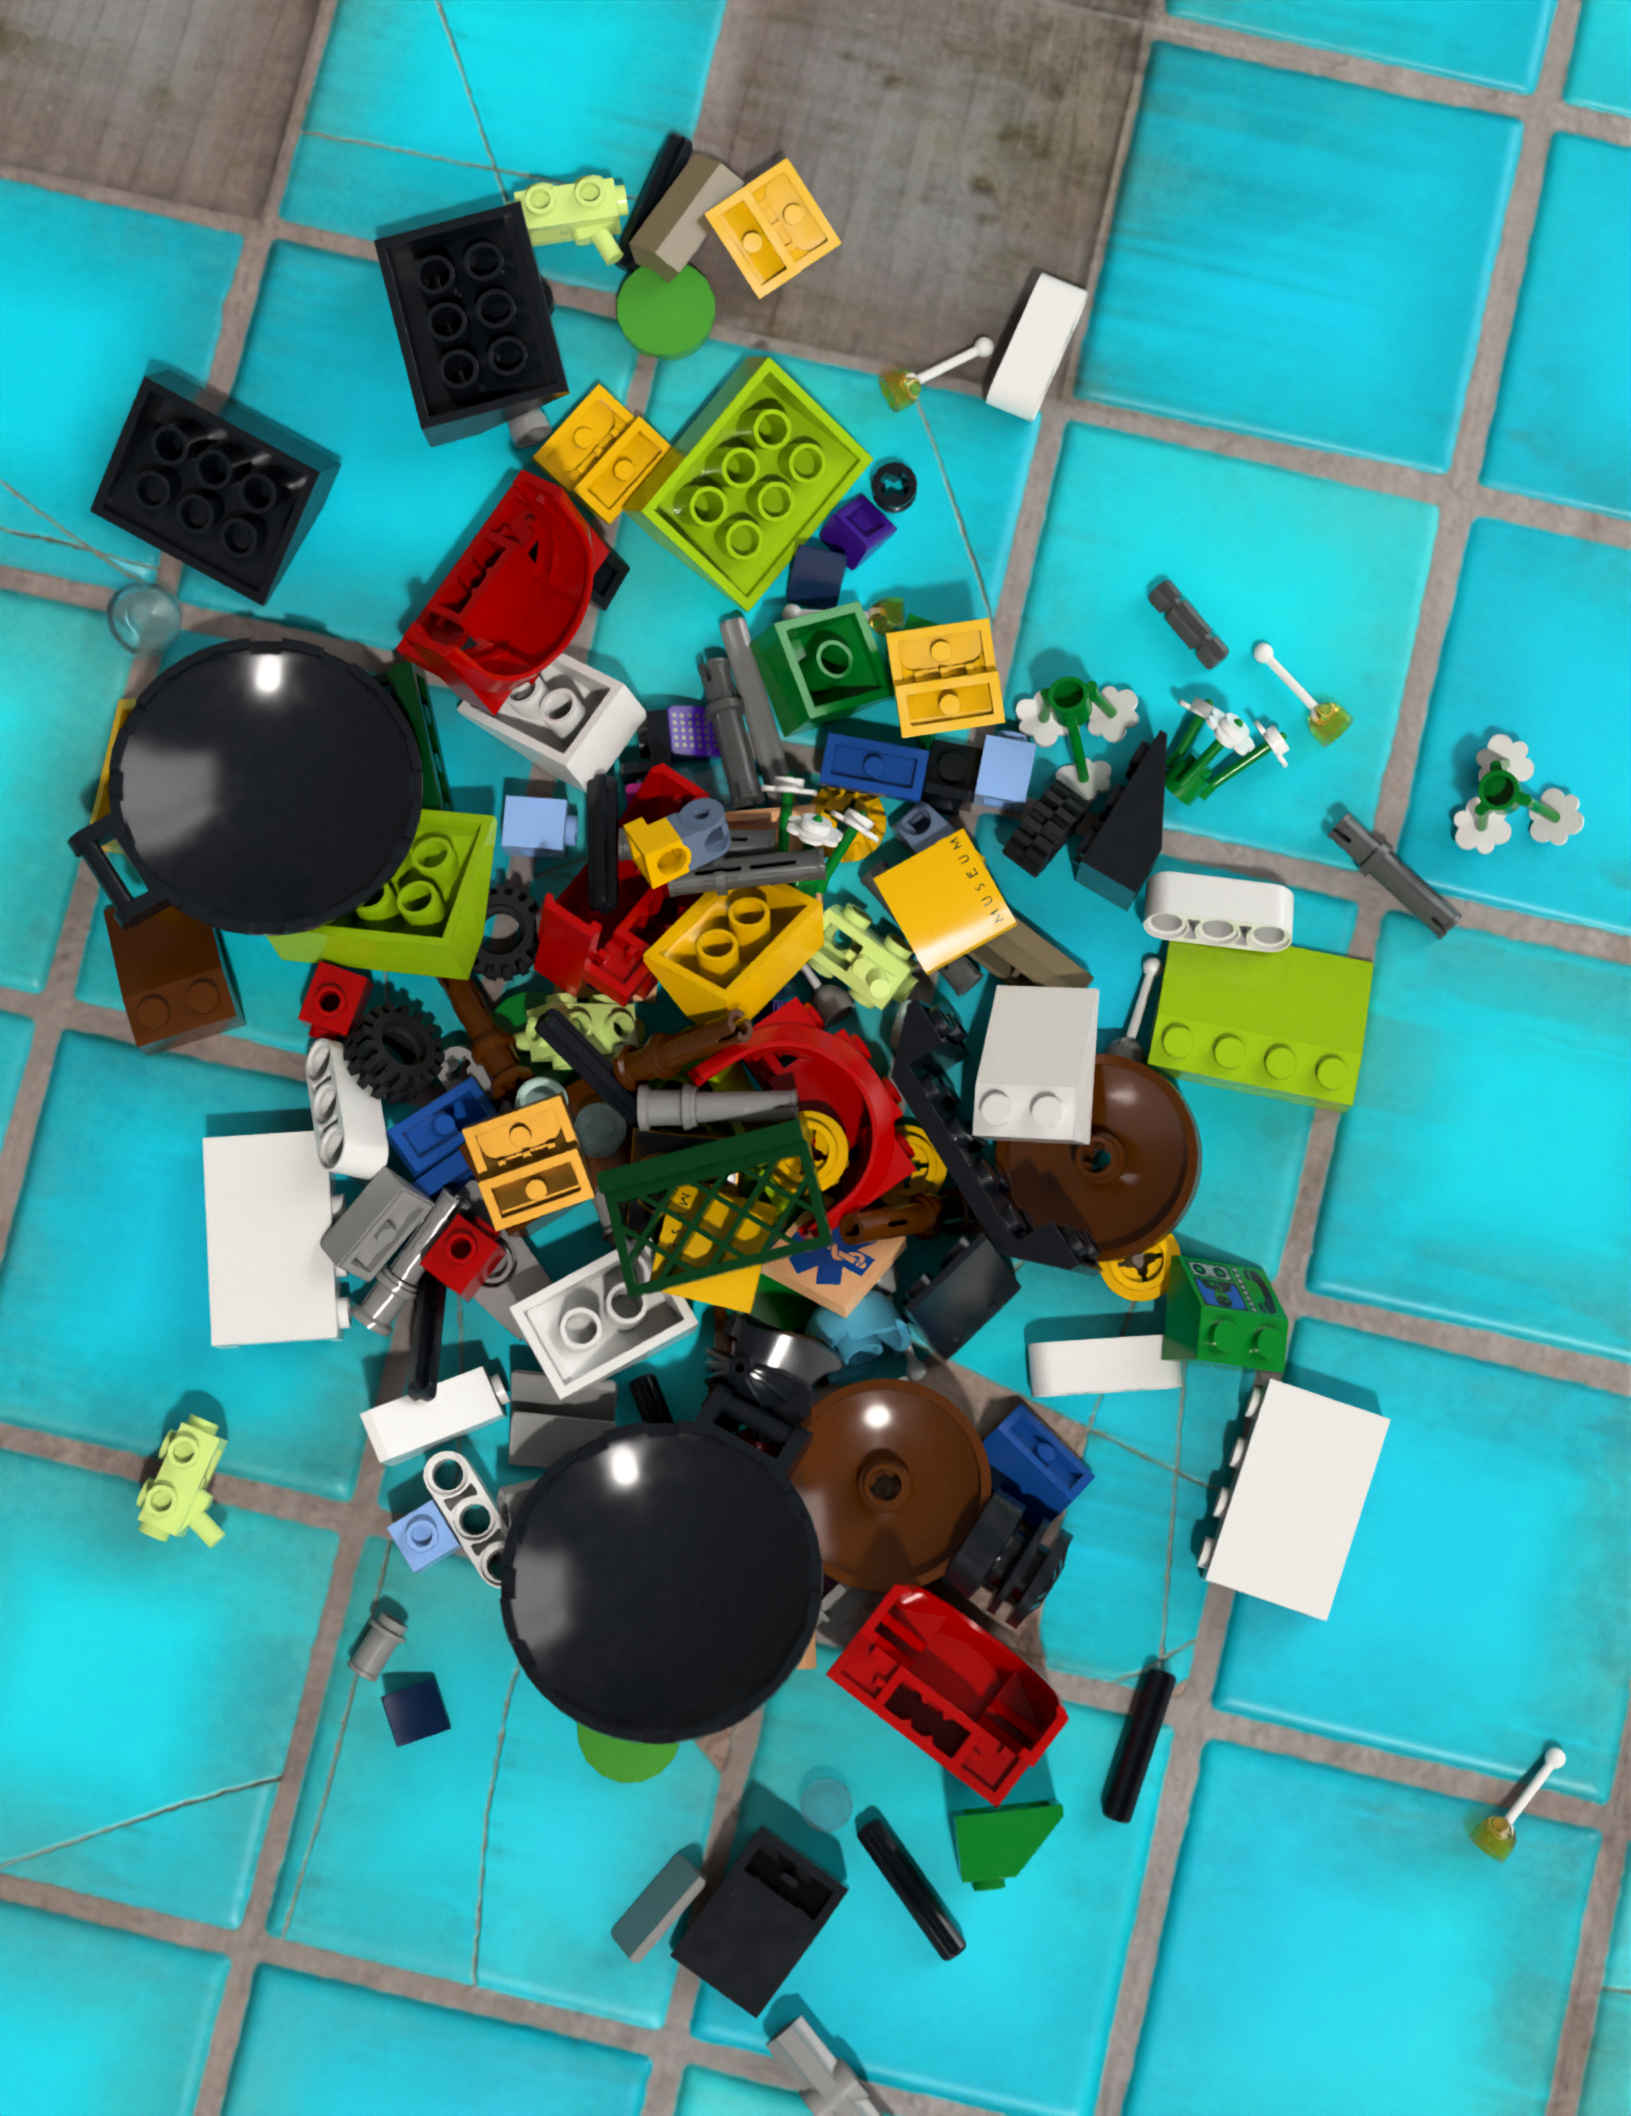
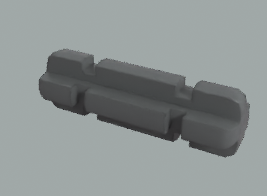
[1149,580,1229,669]

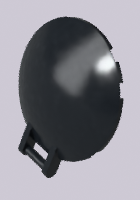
[67,638,423,936]
[499,1382,824,1744]

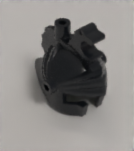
[703,1311,845,1444]

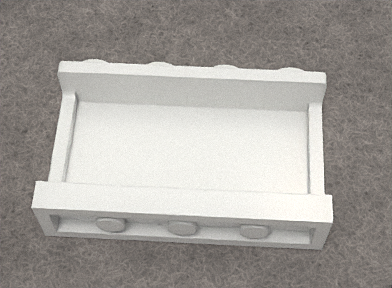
[202,1131,352,1349]
[1196,1378,1391,1621]

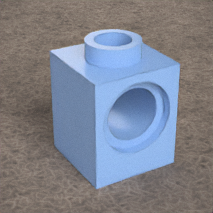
[973,730,1037,814]
[501,795,579,860]
[387,1500,463,1573]

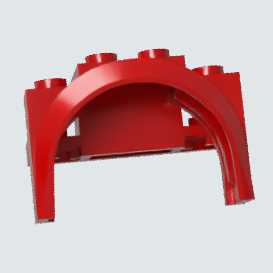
[395,469,610,716]
[533,763,710,1007]
[687,997,917,1240]
[825,1584,1069,1808]

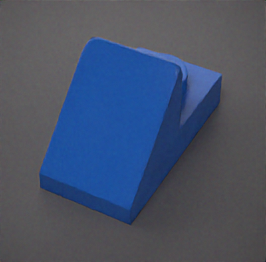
[386,1076,499,1178]

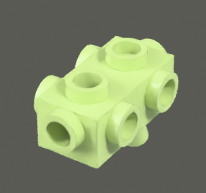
[506,175,629,265]
[807,903,919,1010]
[513,993,646,1070]
[136,1414,228,1549]

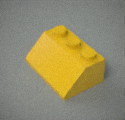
[643,883,824,1025]

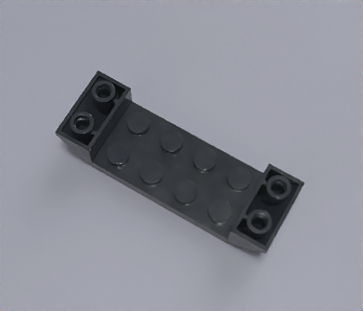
[891,999,1103,1277]

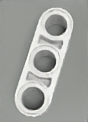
[986,273,1089,423]
[1143,871,1294,952]
[305,1038,389,1181]
[1028,1334,1183,1397]
[423,1451,507,1588]

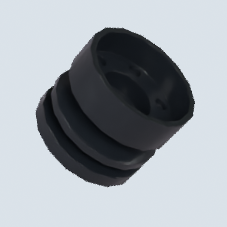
[939,1488,1074,1629]

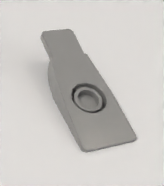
[414,1180,553,1347]

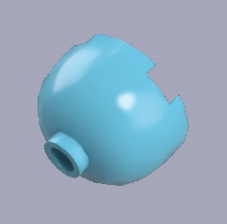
[805,1290,912,1384]

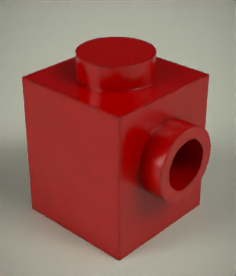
[298,961,374,1042]
[419,1214,506,1303]

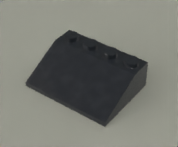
[374,201,570,447]
[90,369,342,606]

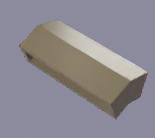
[629,153,745,283]
[967,914,1094,988]

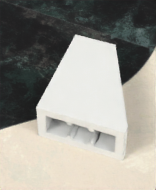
[360,1366,511,1467]

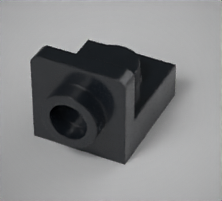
[620,709,673,785]
[921,739,983,816]

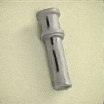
[637,1084,799,1131]
[350,1187,471,1337]

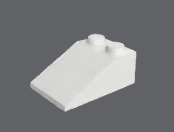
[457,653,647,793]
[972,985,1100,1145]
[509,1238,699,1401]

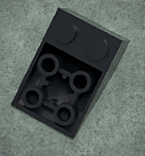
[1073,730,1167,911]
[903,1233,1022,1363]
[670,1823,849,2019]

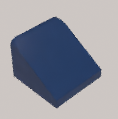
[787,544,847,610]
[381,1678,451,1747]

